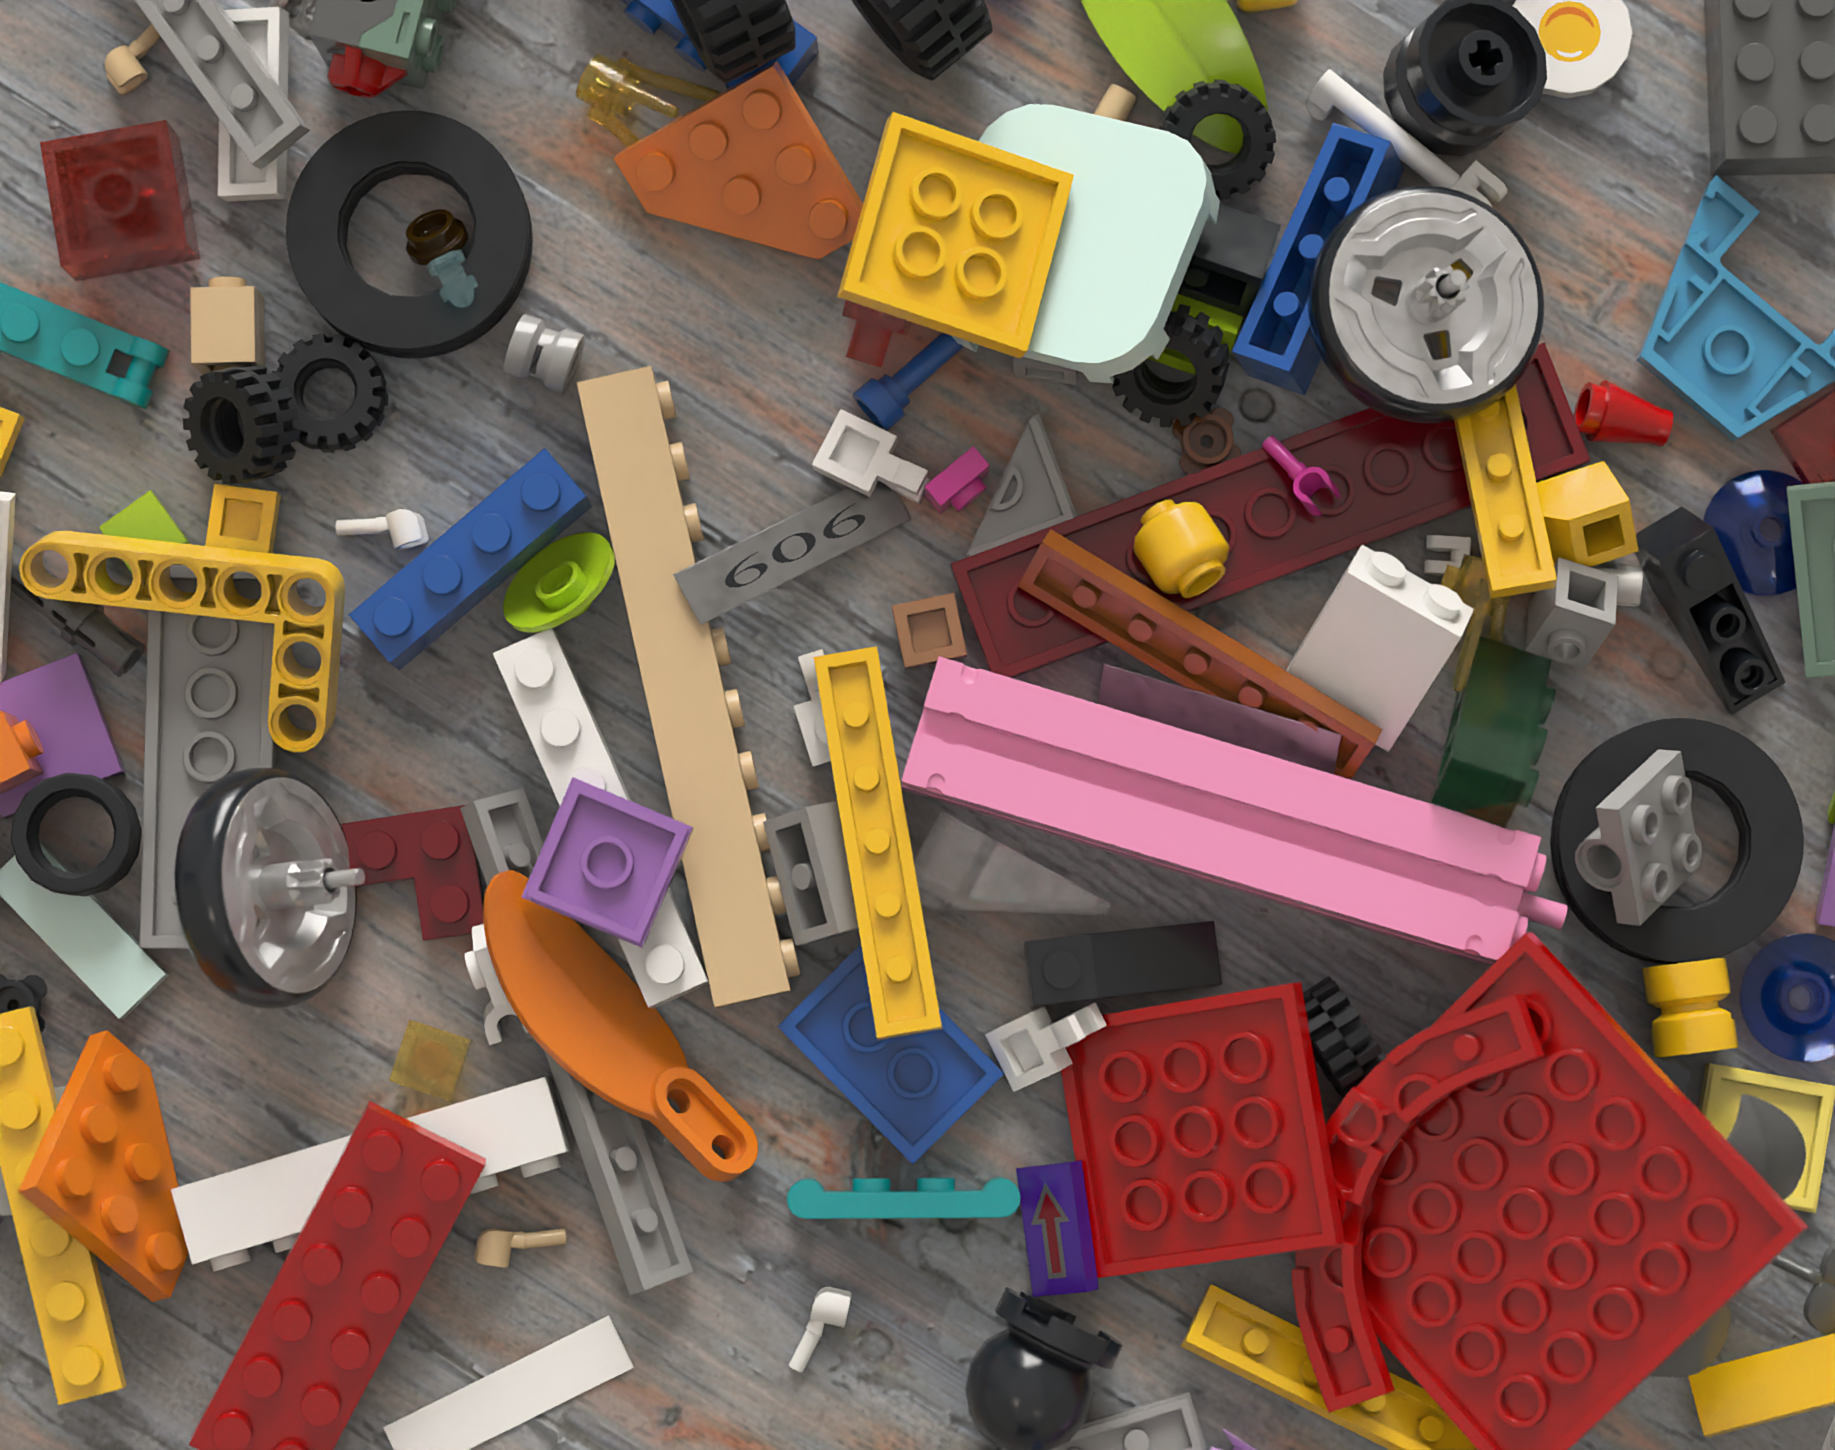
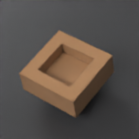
[892,593,967,670]

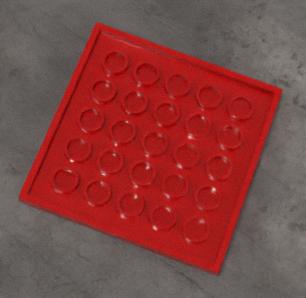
[1361,932,1808,1450]

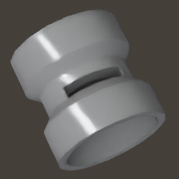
[503,313,585,395]

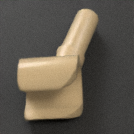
[105,24,161,95]
[475,1228,567,1268]

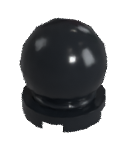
[965,1287,1123,1450]

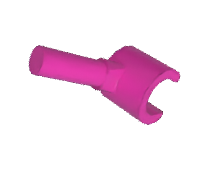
[1262,435,1340,516]

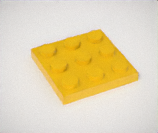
[837,112,1074,359]

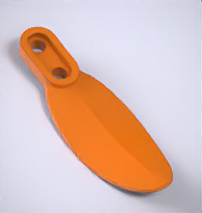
[483,870,758,1182]

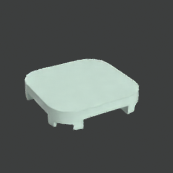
[952,104,1220,383]

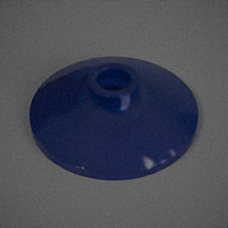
[1703,470,1804,596]
[1740,933,1835,1062]

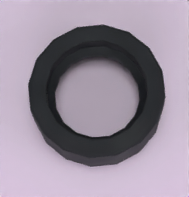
[11,772,142,897]

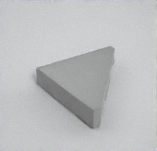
[966,414,1077,558]

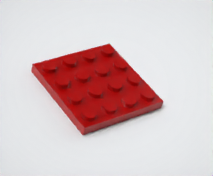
[1061,982,1345,1278]

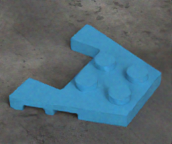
[1636,175,1835,442]

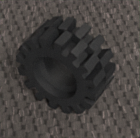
[1303,976,1385,1099]

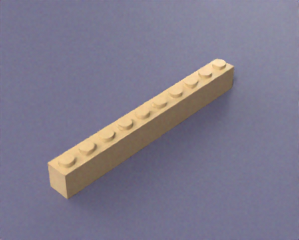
[576,366,801,1008]

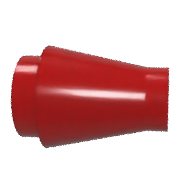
[1574,380,1673,447]

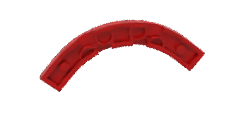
[1292,993,1545,1413]

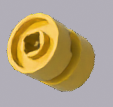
[1642,958,1738,1057]

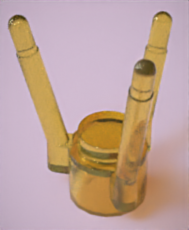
[576,53,722,147]
[1440,554,1511,692]

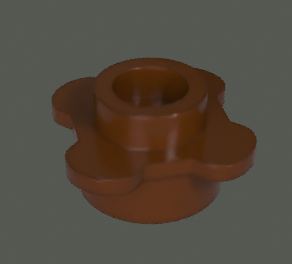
[1172,407,1241,475]

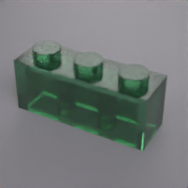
[1431,635,1556,828]

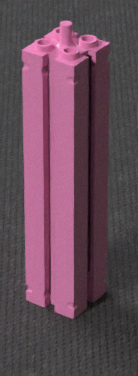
[901,656,1568,966]

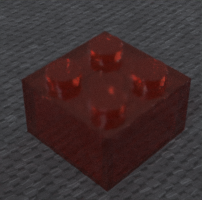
[40,120,200,281]

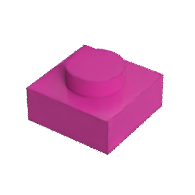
[924,446,990,514]

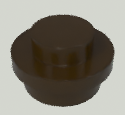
[406,209,468,267]

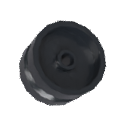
[1383,0,1547,157]

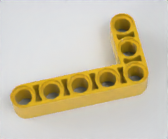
[19,531,345,753]

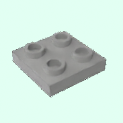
[1575,749,1702,926]

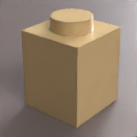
[190,277,265,374]

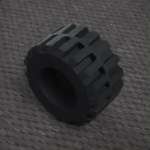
[671,0,796,84]
[851,0,993,81]

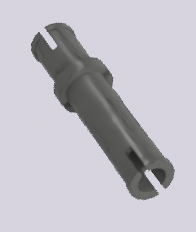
[11,542,145,677]

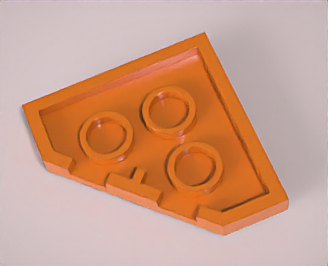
[613,61,863,260]
[18,1030,189,1302]

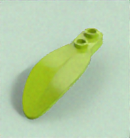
[1081,0,1268,154]

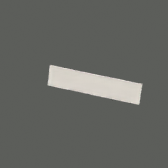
[383,1315,634,1450]

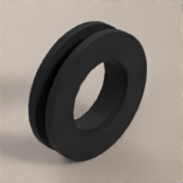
[286,110,533,359]
[1550,718,1804,964]

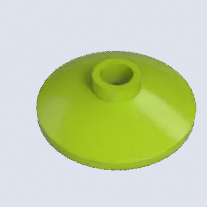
[503,532,615,633]

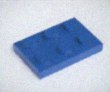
[777,944,1004,1164]

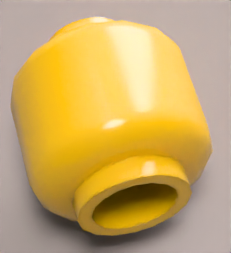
[1133,499,1229,598]

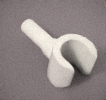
[336,509,429,550]
[788,1286,852,1372]

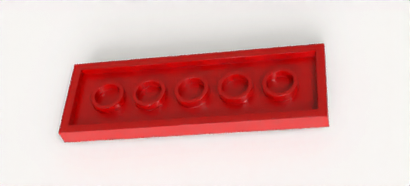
[189,1101,486,1450]

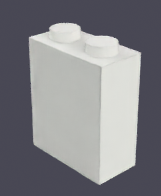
[1286,545,1474,752]

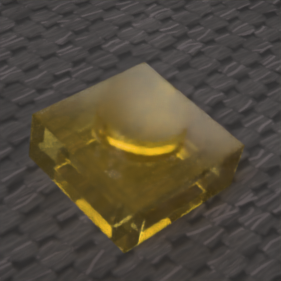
[389,1019,473,1101]

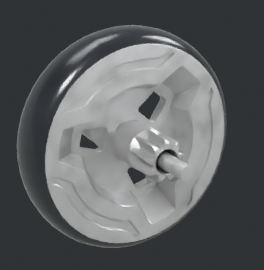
[1308,186,1544,423]
[172,767,365,1009]

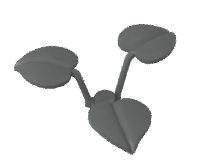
[1650,1094,1835,1377]

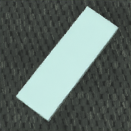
[0,840,170,1019]

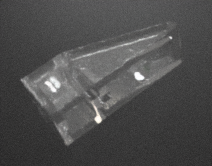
[914,811,1112,917]

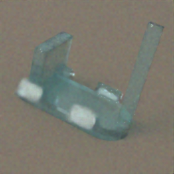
[426,249,478,308]

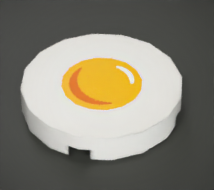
[1513,0,1632,99]

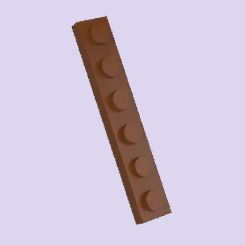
[1017,529,1383,780]

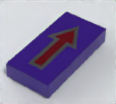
[1016,1160,1099,1297]

